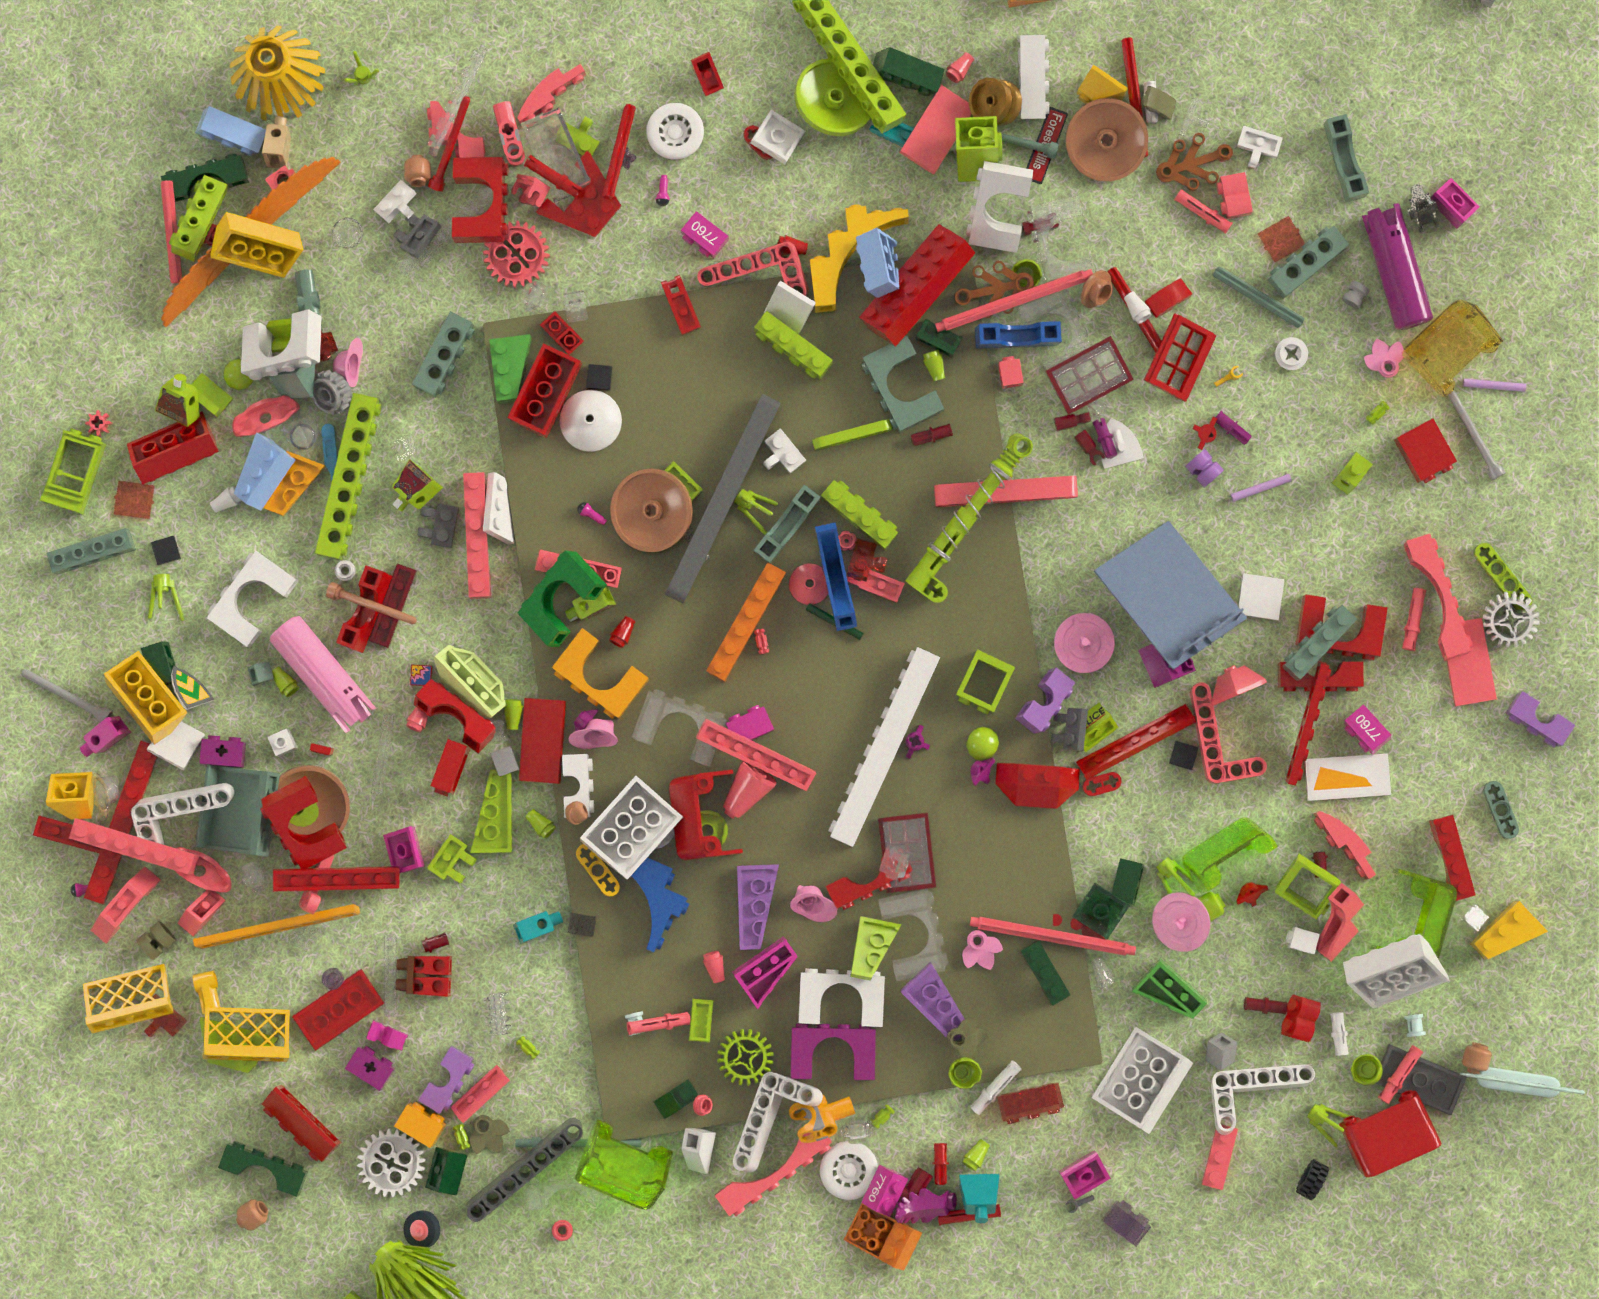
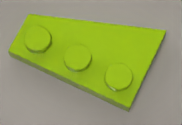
[850,916,901,981]

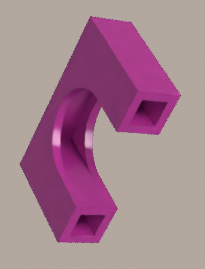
[791,1023,876,1080]

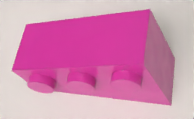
[732,936,798,1009]

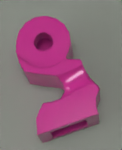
[366,1020,408,1051]

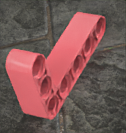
[697,242,809,297]
[1190,682,1267,784]

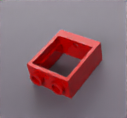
[430,739,471,797]

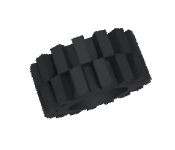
[1296,1159,1329,1200]

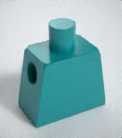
[513,911,563,944]
[959,1174,999,1224]

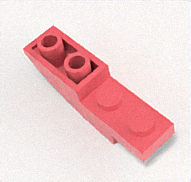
[518,64,586,125]
[535,550,622,588]
[1314,811,1376,879]

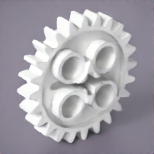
[357,1128,426,1197]

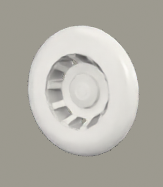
[646,103,704,160]
[820,1141,878,1200]

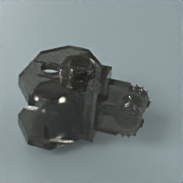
[1408,184,1440,233]

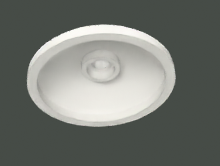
[560,390,622,452]

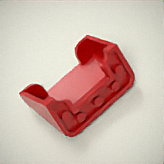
[1339,1090,1442,1178]

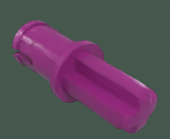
[1215,410,1252,445]
[1093,418,1117,459]

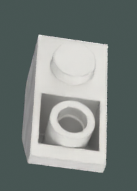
[682,1128,716,1174]

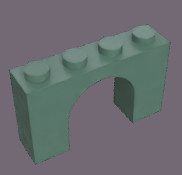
[861,336,944,434]

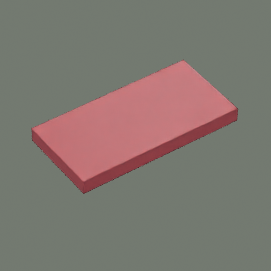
[899,85,972,175]
[1440,618,1497,707]

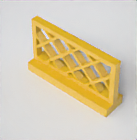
[83,964,173,1034]
[202,1007,290,1062]

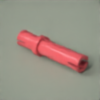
[1174,189,1233,234]
[1402,588,1427,651]
[627,1012,690,1035]
[1378,1045,1423,1105]

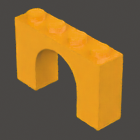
[552,628,649,719]

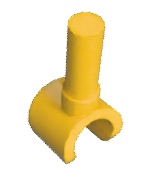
[1214,366,1243,387]

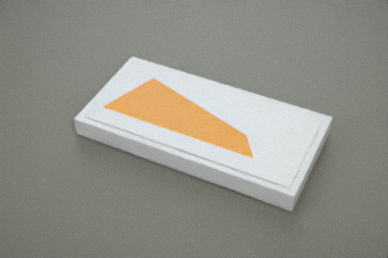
[1304,753,1391,801]

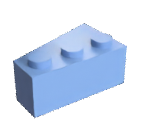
[195,106,266,156]
[856,228,899,298]
[234,432,295,511]

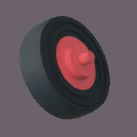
[403,1210,440,1247]

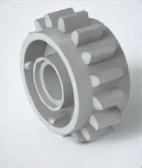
[312,370,351,415]

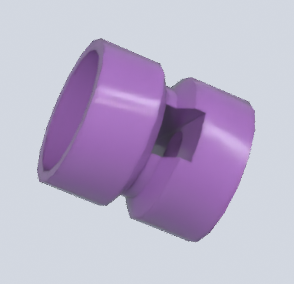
[1185,449,1224,488]

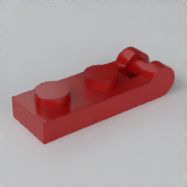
[661,275,701,335]

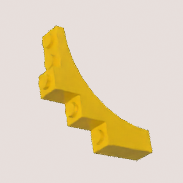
[810,204,909,313]

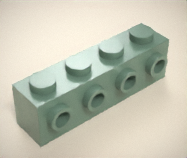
[1282,605,1357,681]

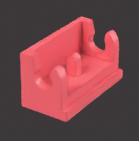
[511,174,551,207]

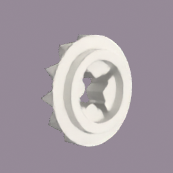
[1275,337,1308,370]

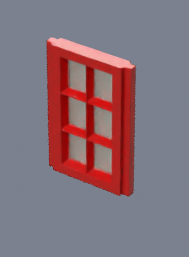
[1144,313,1217,402]

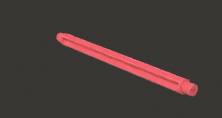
[935,269,1093,332]
[970,917,1136,956]

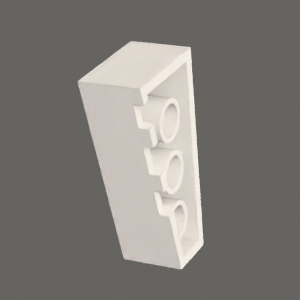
[1017,35,1049,119]

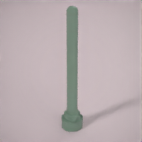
[1001,133,1059,160]

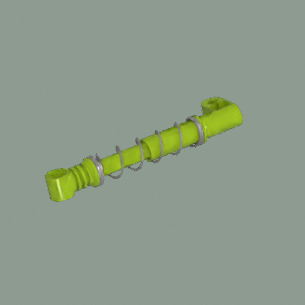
[905,433,1033,603]

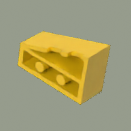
[1470,901,1548,959]

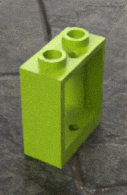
[955,649,1015,715]
[1274,854,1341,920]

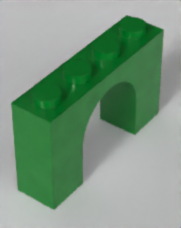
[517,550,607,647]

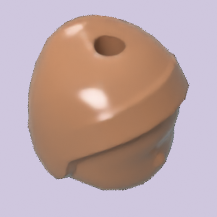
[565,801,588,825]

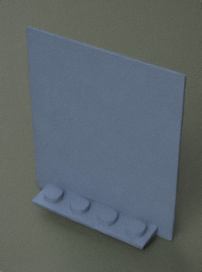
[1094,521,1247,670]

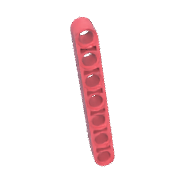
[934,476,1078,507]

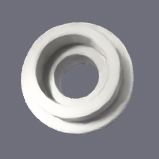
[335,560,356,581]

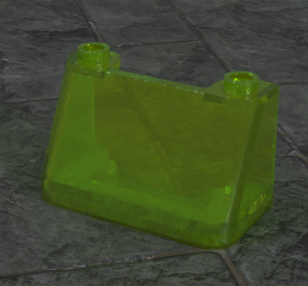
[1182,817,1278,893]
[575,1119,673,1210]

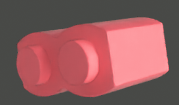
[1216,172,1253,219]

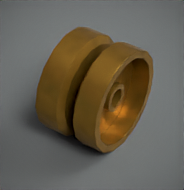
[969,77,1022,126]

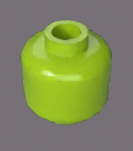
[1197,891,1226,922]

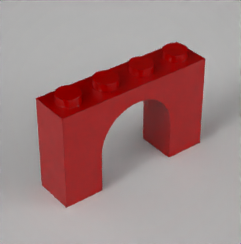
[452,157,509,243]
[1296,594,1388,661]
[260,776,347,869]

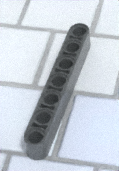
[467,1118,583,1222]

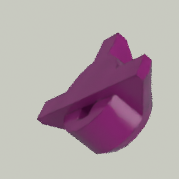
[574,709,599,731]
[905,725,930,759]
[970,758,995,786]

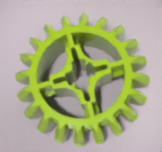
[717,1029,774,1086]

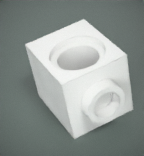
[267,729,298,757]
[1286,927,1320,954]

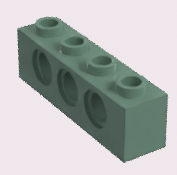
[1268,226,1350,299]
[412,311,475,398]
[46,528,136,575]

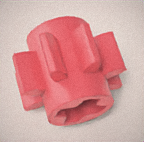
[85,410,112,437]

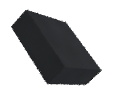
[587,364,612,390]
[151,536,181,565]
[1169,741,1199,770]

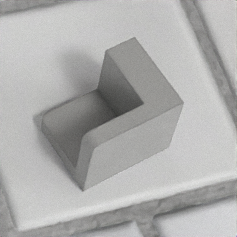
[490,746,520,776]
[1206,1032,1237,1070]

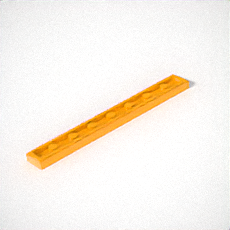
[193,904,360,949]

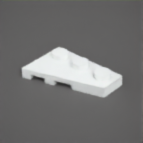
[483,472,515,545]

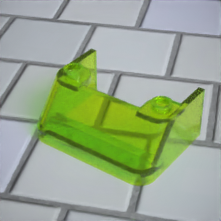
[1371,869,1457,960]

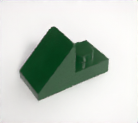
[653,1079,699,1119]

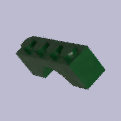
[161,154,249,202]
[218,1141,308,1197]

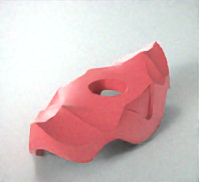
[232,395,300,437]
[176,847,231,892]

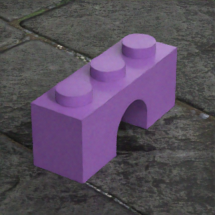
[1015,667,1075,734]
[1506,691,1575,748]
[418,1046,474,1114]

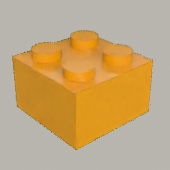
[394,1101,447,1148]

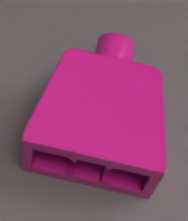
[80,716,131,757]

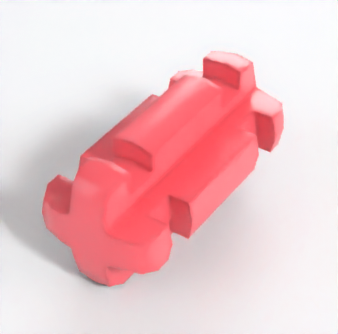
[754,629,769,654]

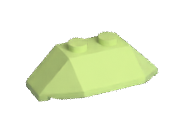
[434,645,506,718]

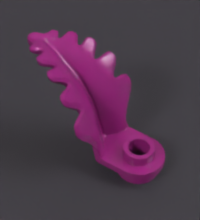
[895,1188,957,1224]

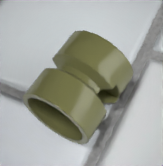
[136,921,177,960]

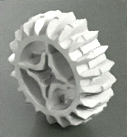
[1483,591,1540,647]

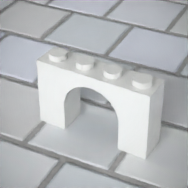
[966,161,1033,253]
[241,309,321,380]
[207,551,299,648]
[799,968,885,1027]

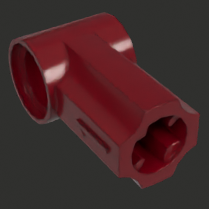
[898,1167,933,1203]

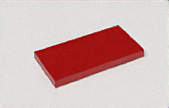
[519,698,566,784]
[292,969,385,1051]

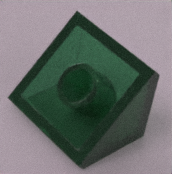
[1072,883,1130,939]

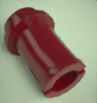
[1311,851,1328,878]
[422,932,450,953]

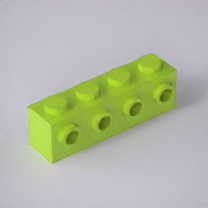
[169,175,227,262]
[754,311,833,380]
[821,480,898,551]

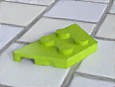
[199,1017,279,1073]

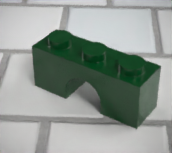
[1020,940,1071,1006]

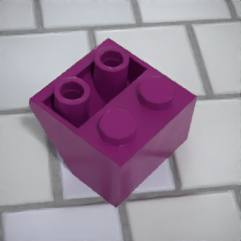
[1138,644,1196,688]

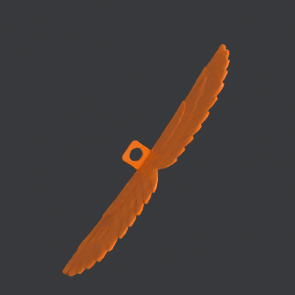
[161,157,341,327]

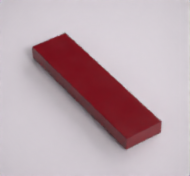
[369,563,417,648]

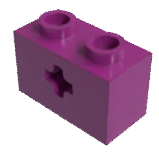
[199,735,246,768]
[345,1045,395,1091]

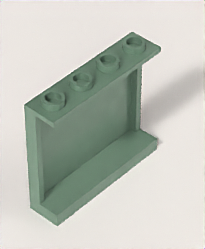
[195,764,280,857]

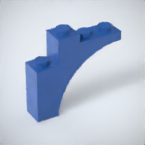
[815,523,857,631]
[631,857,689,952]

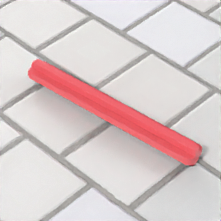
[160,180,182,283]

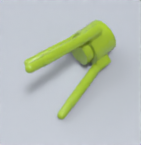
[345,51,379,85]
[734,489,778,535]
[148,574,184,621]
[1156,857,1201,897]
[1307,1103,1350,1147]

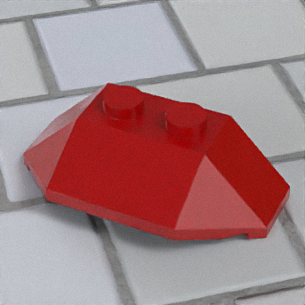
[995,763,1080,809]

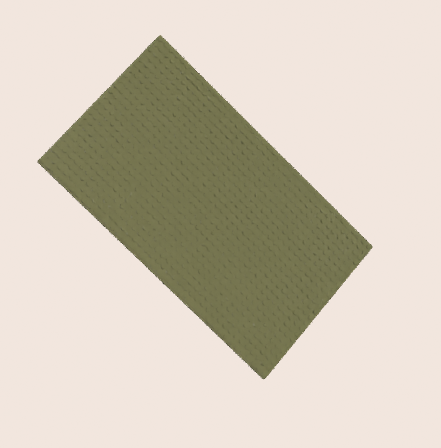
[483,256,1103,1142]

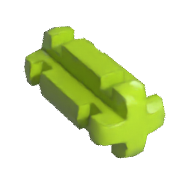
[1366,401,1390,425]
[516,1036,540,1060]
[870,1104,895,1129]
[453,1124,470,1150]

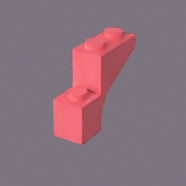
[427,101,486,158]
[1316,883,1364,962]

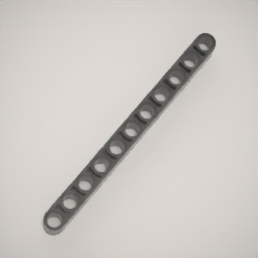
[665,394,781,603]

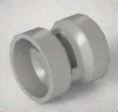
[1342,281,1370,309]

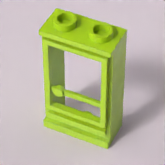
[40,428,106,515]

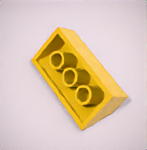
[210,212,303,278]
[104,651,187,745]

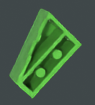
[489,334,532,404]
[1132,958,1207,1019]

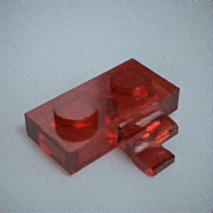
[847,538,888,582]
[144,994,187,1037]

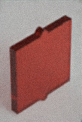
[1258,216,1305,263]
[114,481,155,519]

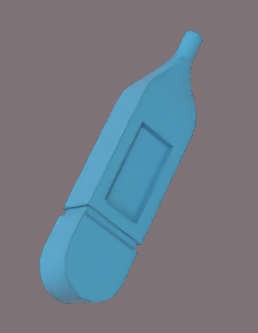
[321,424,338,481]

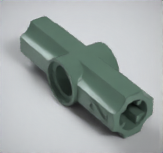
[295,269,323,331]

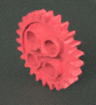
[483,221,550,288]

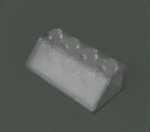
[521,107,591,203]

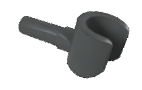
[1066,1195,1095,1213]

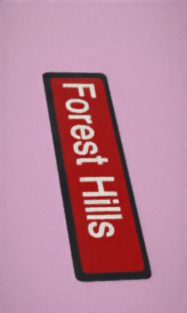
[1026,107,1068,185]

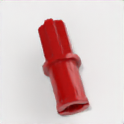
[932,1143,949,1185]

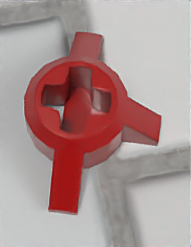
[1193,417,1217,450]
[1236,882,1268,907]

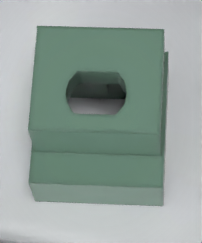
[248,662,274,686]

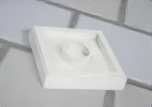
[750,110,806,165]
[764,281,816,334]
[1238,573,1284,621]
[147,722,205,771]

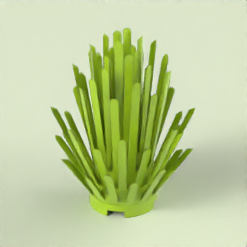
[369,1239,466,1299]

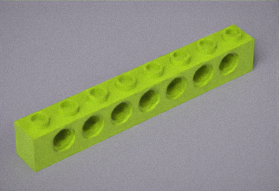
[792,0,907,133]
[315,393,382,561]

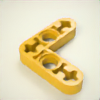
[576,844,620,897]

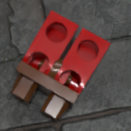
[395,956,452,997]

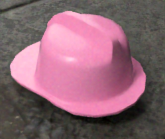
[333,338,363,387]
[568,719,618,749]
[790,885,837,922]

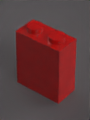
[1394,418,1457,484]

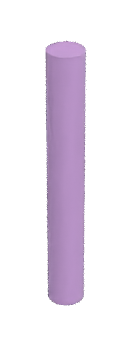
[1463,378,1526,392]
[1231,474,1292,502]

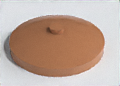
[1066,98,1148,181]
[610,469,693,552]
[277,765,350,839]

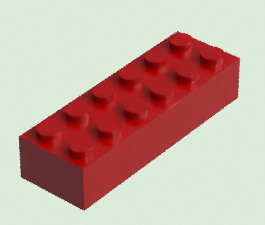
[859,224,975,347]

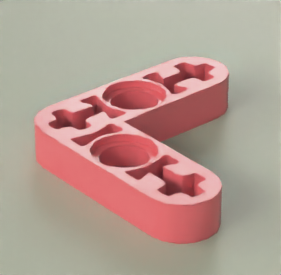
[299,855,334,915]

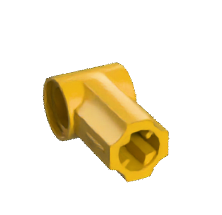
[193,970,220,1014]

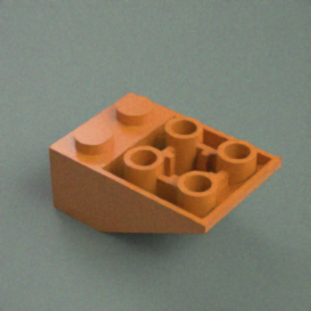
[844,1203,922,1271]

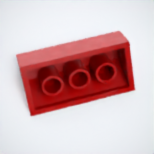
[507,343,582,439]
[127,411,219,484]
[262,1085,342,1162]

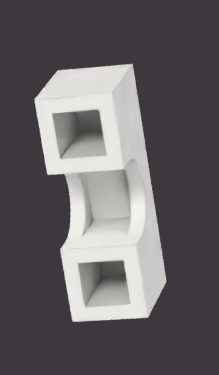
[562,754,594,818]

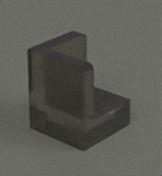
[567,912,597,937]

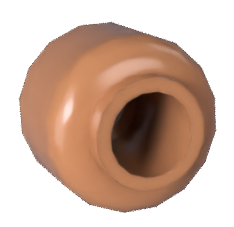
[404,155,431,187]
[1462,1042,1492,1074]
[236,1199,268,1231]

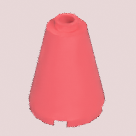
[723,761,777,819]

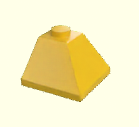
[1077,65,1127,104]
[46,772,94,820]

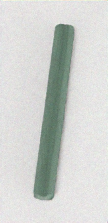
[1213,266,1304,328]

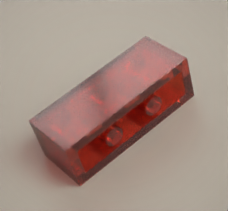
[997,1082,1064,1124]

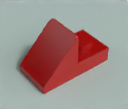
[690,52,724,96]

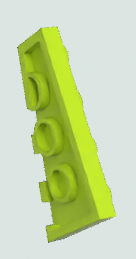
[470,769,512,853]

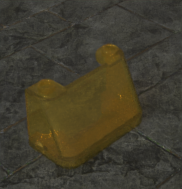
[1402,300,1503,397]

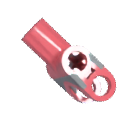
[493,101,525,166]

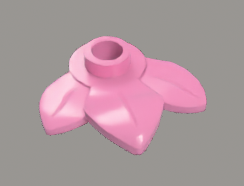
[1364,339,1404,378]
[962,930,1003,970]

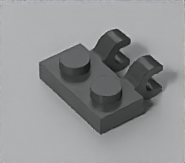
[393,214,442,259]
[417,504,458,548]
[1051,708,1088,751]

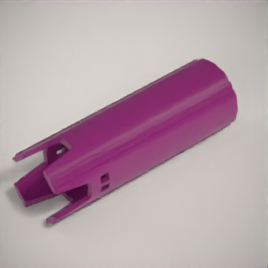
[1362,203,1433,330]

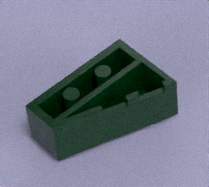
[873,47,945,96]

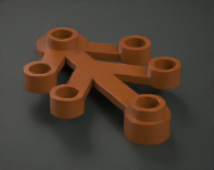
[1156,133,1233,191]
[955,260,1034,318]

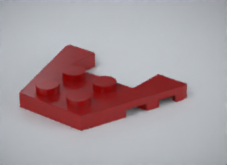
[536,151,622,237]

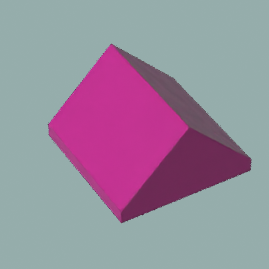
[1429,178,1480,229]
[383,826,425,873]
[1058,1150,1111,1199]

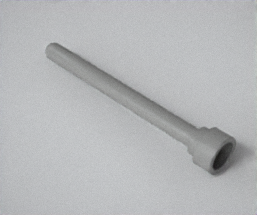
[1448,390,1506,481]
[22,669,113,723]

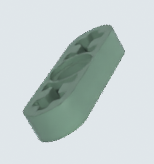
[1483,781,1519,839]

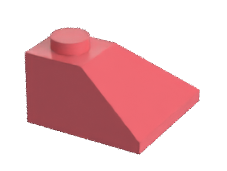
[1211,665,1267,706]

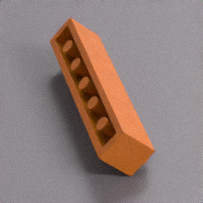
[706,562,786,682]

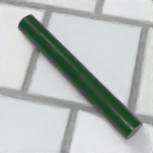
[806,603,864,640]

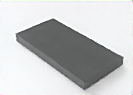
[1375,1044,1467,1115]

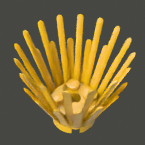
[230,26,325,121]

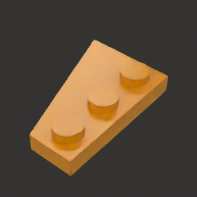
[263,451,326,516]

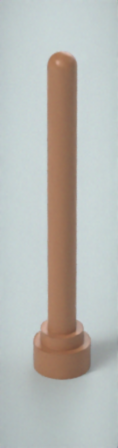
[326,582,417,624]

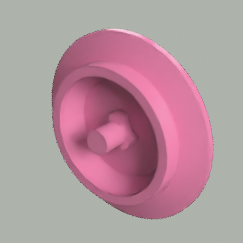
[1054,613,1115,673]
[1152,892,1210,952]

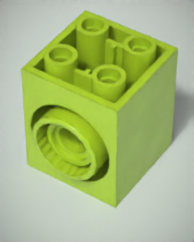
[955,116,1003,182]

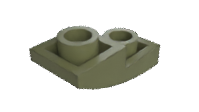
[1142,86,1176,120]

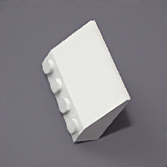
[580,776,683,880]
[1343,934,1450,1009]
[1092,1027,1193,1134]

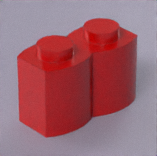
[1281,994,1321,1043]

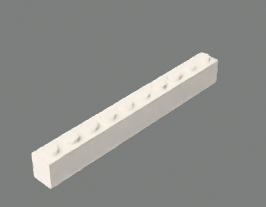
[828,647,940,847]

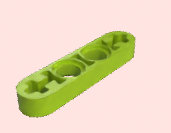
[812,419,893,450]
[1474,543,1532,611]

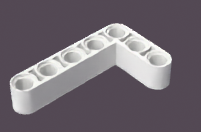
[131,783,235,845]
[1211,1064,1315,1135]
[733,1072,823,1172]

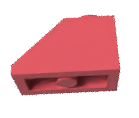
[177,890,226,937]

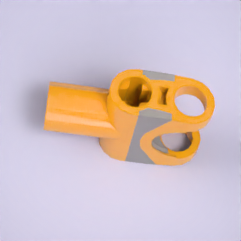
[789,1095,855,1143]

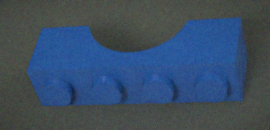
[975,321,1062,349]

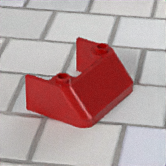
[669,770,743,861]

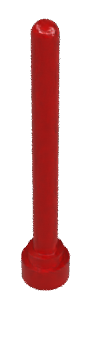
[428,96,470,192]

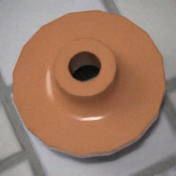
[1081,270,1113,308]

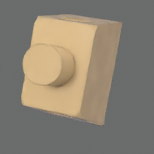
[262,116,291,168]

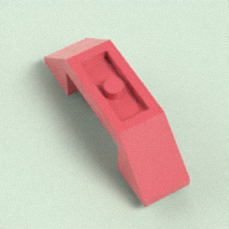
[90,866,161,944]

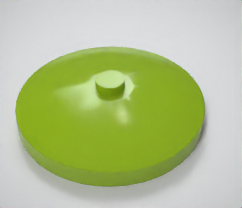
[794,58,873,136]

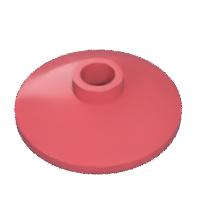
[789,564,828,605]

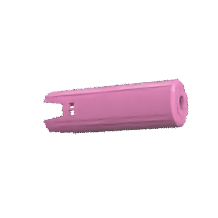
[269,616,376,733]

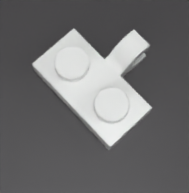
[1237,126,1283,169]
[373,180,417,223]
[763,428,806,474]

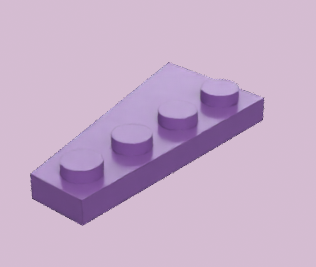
[737,864,779,950]
[900,962,965,1040]

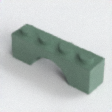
[1323,114,1369,202]
[754,485,821,564]

